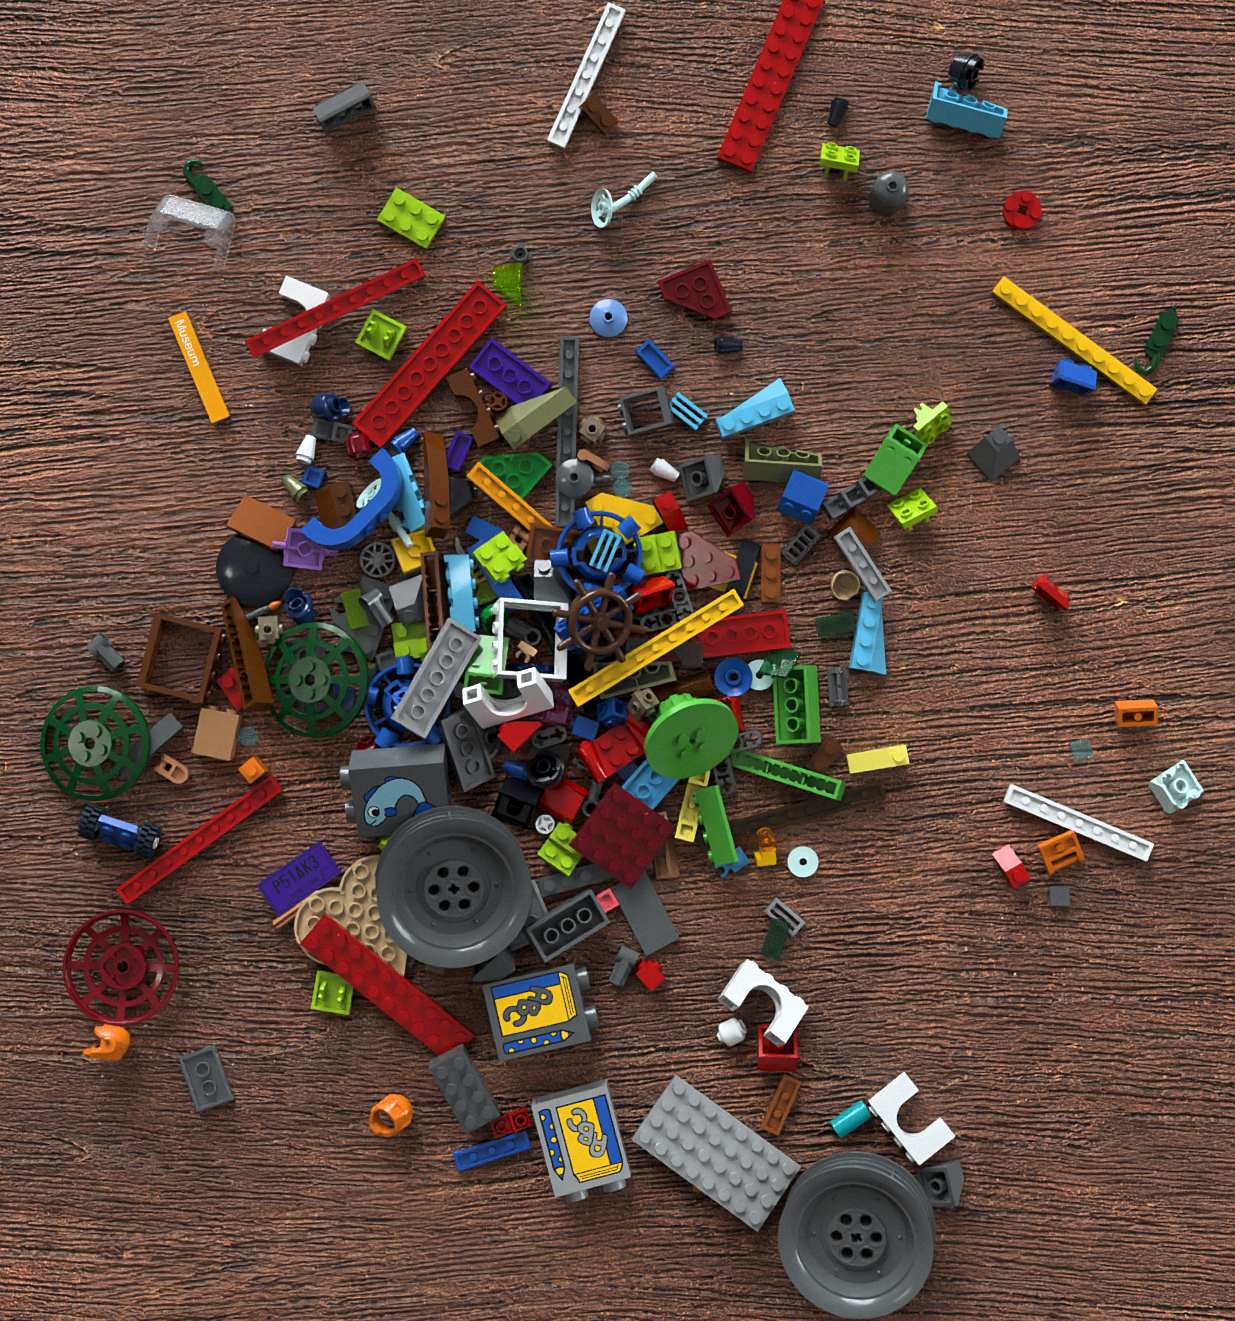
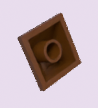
[827,507,881,549]

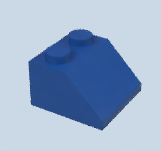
[1049,358,1097,396]
[776,469,829,525]

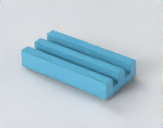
[670,392,708,431]
[589,529,622,573]

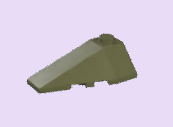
[495,387,577,450]

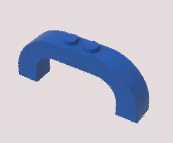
[300,448,403,550]

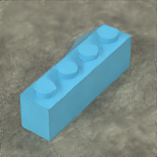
[926,81,1008,138]
[715,378,795,440]
[392,453,425,533]
[444,554,480,633]
[848,592,886,675]

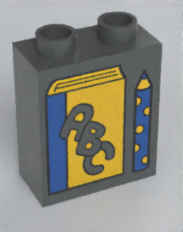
[482,959,600,1062]

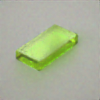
[341,588,370,630]

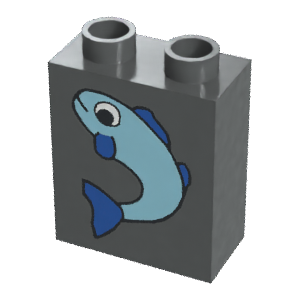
[340,743,453,838]

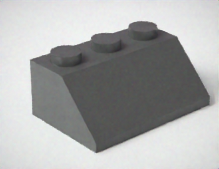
[312,82,376,134]

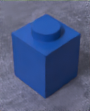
[570,715,600,741]

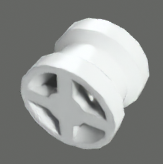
[535,814,555,834]

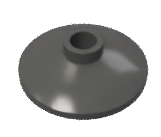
[555,459,594,498]

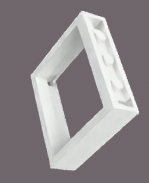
[491,597,568,683]

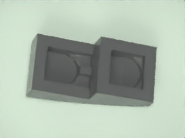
[310,417,353,444]

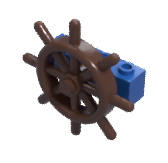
[552,572,647,670]

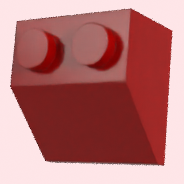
[627,576,675,615]
[757,1025,798,1072]

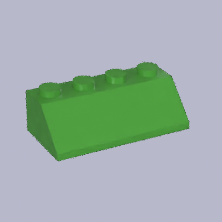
[772,665,821,744]
[692,785,738,866]

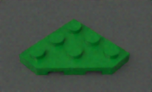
[479,452,553,500]

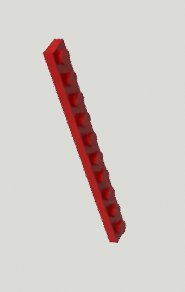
[244,258,425,359]
[116,775,284,905]

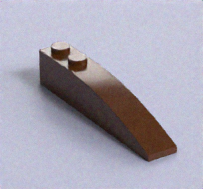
[423,432,450,539]
[420,551,451,654]
[220,597,274,711]

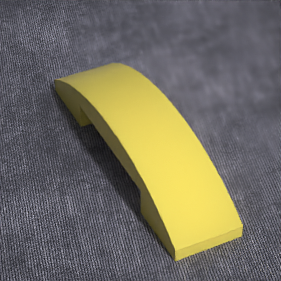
[675,769,711,843]

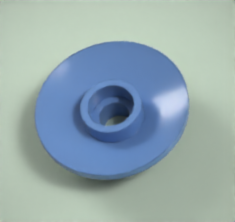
[589,299,627,337]

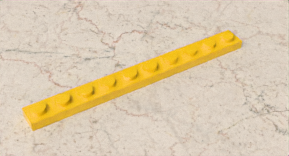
[991,276,1157,405]
[568,589,744,707]

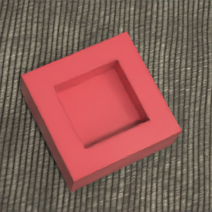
[596,887,619,913]

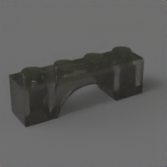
[626,634,704,668]

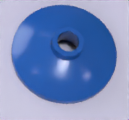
[714,658,753,696]

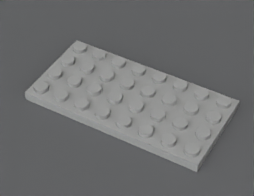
[631,1075,801,1232]

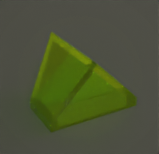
[492,263,523,307]

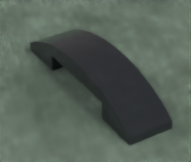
[724,538,761,616]

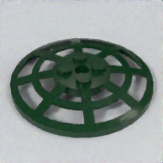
[265,622,370,738]
[40,686,151,801]

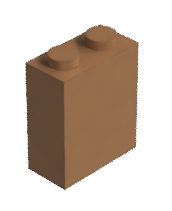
[192,705,243,761]

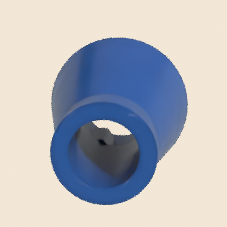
[390,427,419,454]
[502,759,528,781]

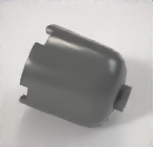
[868,171,909,216]

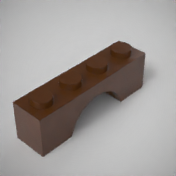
[447,368,502,449]

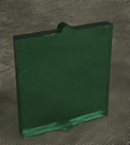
[758,648,801,679]

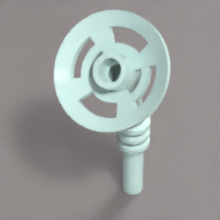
[591,172,657,228]
[356,478,413,548]

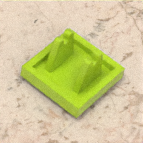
[819,142,860,181]
[355,309,407,361]
[913,401,952,444]
[887,488,938,532]
[311,969,354,1015]

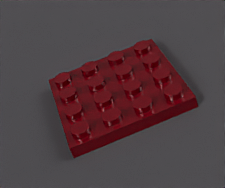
[568,782,676,889]

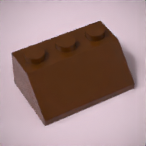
[314,481,365,539]

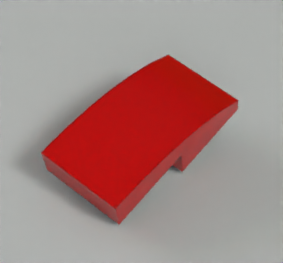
[488,1107,532,1139]

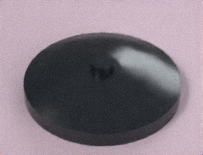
[216,534,294,607]

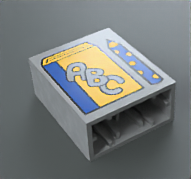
[531,1079,631,1202]

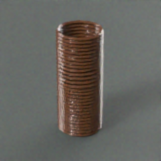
[653,671,715,704]

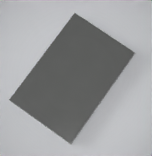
[178,1044,235,1112]

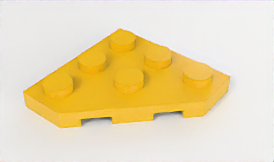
[585,493,664,551]

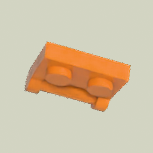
[1037,830,1085,876]

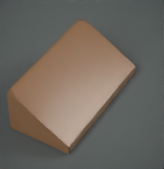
[653,838,680,880]

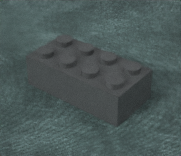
[521,889,610,963]
[429,1043,501,1134]

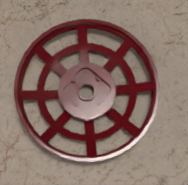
[63,909,180,1026]

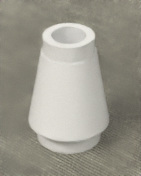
[295,435,317,465]
[650,457,680,482]

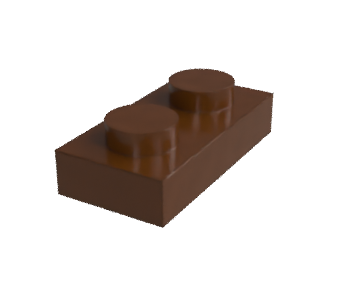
[578,93,619,136]
[805,735,843,775]

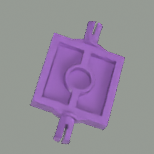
[271,527,338,570]

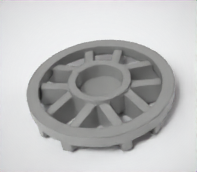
[360,542,396,578]

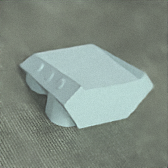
[1148,760,1204,814]

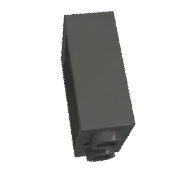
[618,386,675,437]

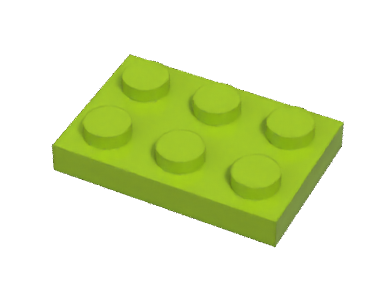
[377,187,446,250]

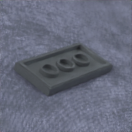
[610,871,680,956]

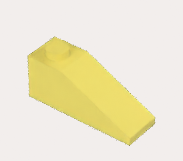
[846,744,909,774]

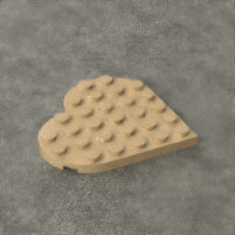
[294,854,407,976]

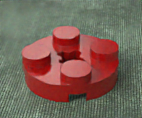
[1002,191,1042,231]

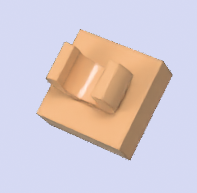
[516,640,538,663]

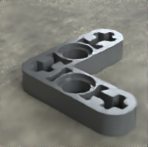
[640,570,694,635]
[713,730,763,795]

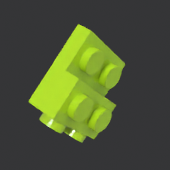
[472,531,527,584]
[633,531,683,576]
[391,618,427,662]
[536,822,583,878]

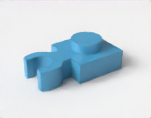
[714,846,750,877]

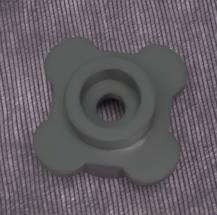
[509,243,532,266]

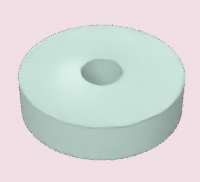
[748,660,773,690]
[787,846,819,877]

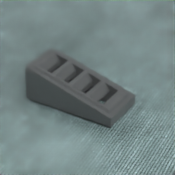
[781,523,821,566]

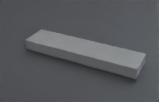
[833,527,892,602]

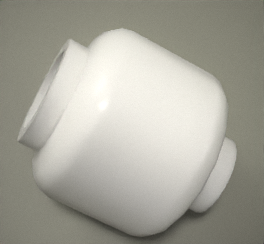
[717,1017,747,1046]

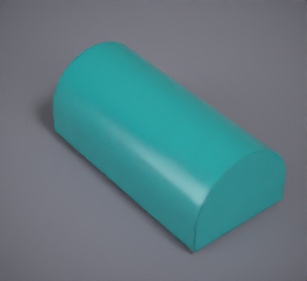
[829,1100,873,1138]

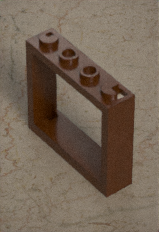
[136,612,227,704]

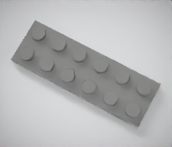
[390,618,482,739]

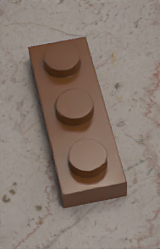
[760,545,781,603]
[760,1073,802,1136]

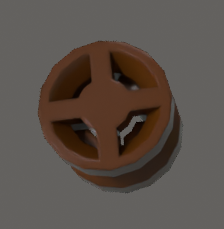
[488,392,508,413]

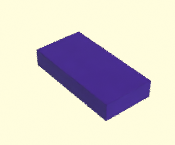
[446,430,475,473]

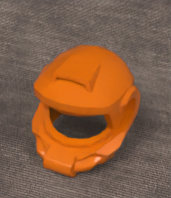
[83,1024,131,1060]
[368,1094,413,1137]

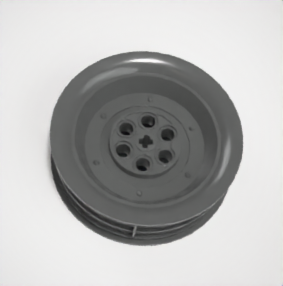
[375,806,532,968]
[778,1151,936,1319]

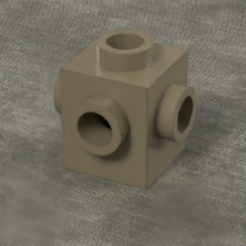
[578,416,606,446]
[255,616,284,644]
[626,688,660,721]

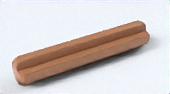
[273,889,319,930]

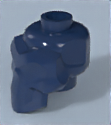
[310,392,352,422]
[284,587,316,625]

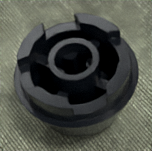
[948,53,985,91]
[526,751,564,789]

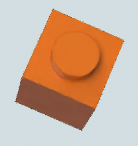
[238,756,269,784]

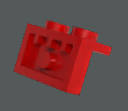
[216,667,243,711]

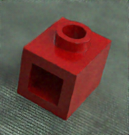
[635,959,665,991]

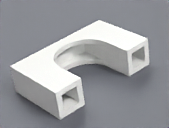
[262,276,331,367]
[463,667,554,729]
[717,959,808,1047]
[868,1072,955,1165]

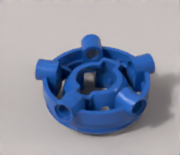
[550,506,645,591]
[364,656,456,748]

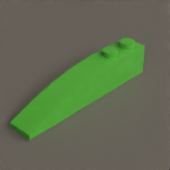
[730,747,846,801]

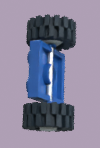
[77,804,162,860]

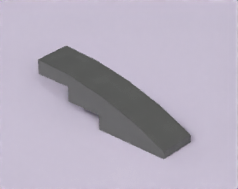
[820,477,883,521]
[112,713,184,779]

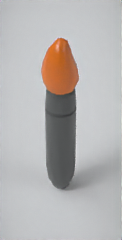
[245,601,282,621]

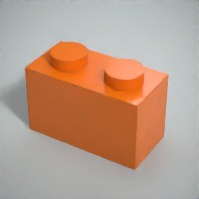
[1114,699,1158,727]

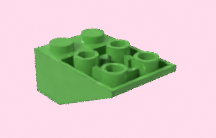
[863,424,928,497]
[463,634,510,695]

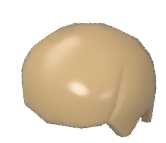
[830,570,860,601]

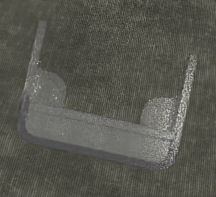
[143,194,236,270]

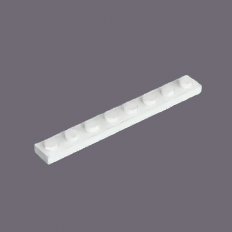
[547,2,626,150]
[1003,784,1154,861]

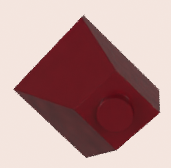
[707,481,754,537]

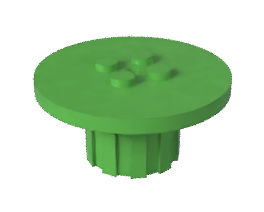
[644,693,738,779]

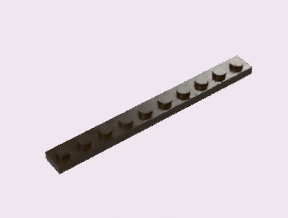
[696,780,886,850]

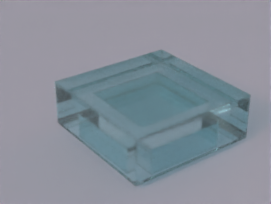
[1069,738,1093,761]

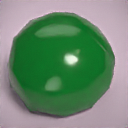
[480,604,509,631]

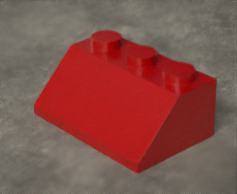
[497,722,544,752]

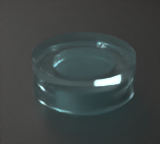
[610,460,630,480]
[613,478,632,498]
[238,727,258,746]

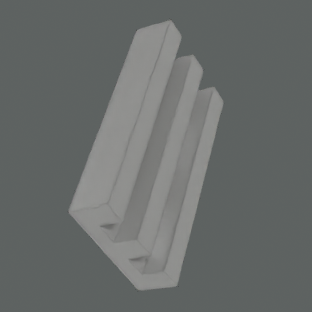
[764,897,806,937]

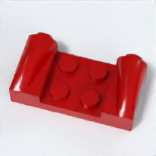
[575,711,651,785]

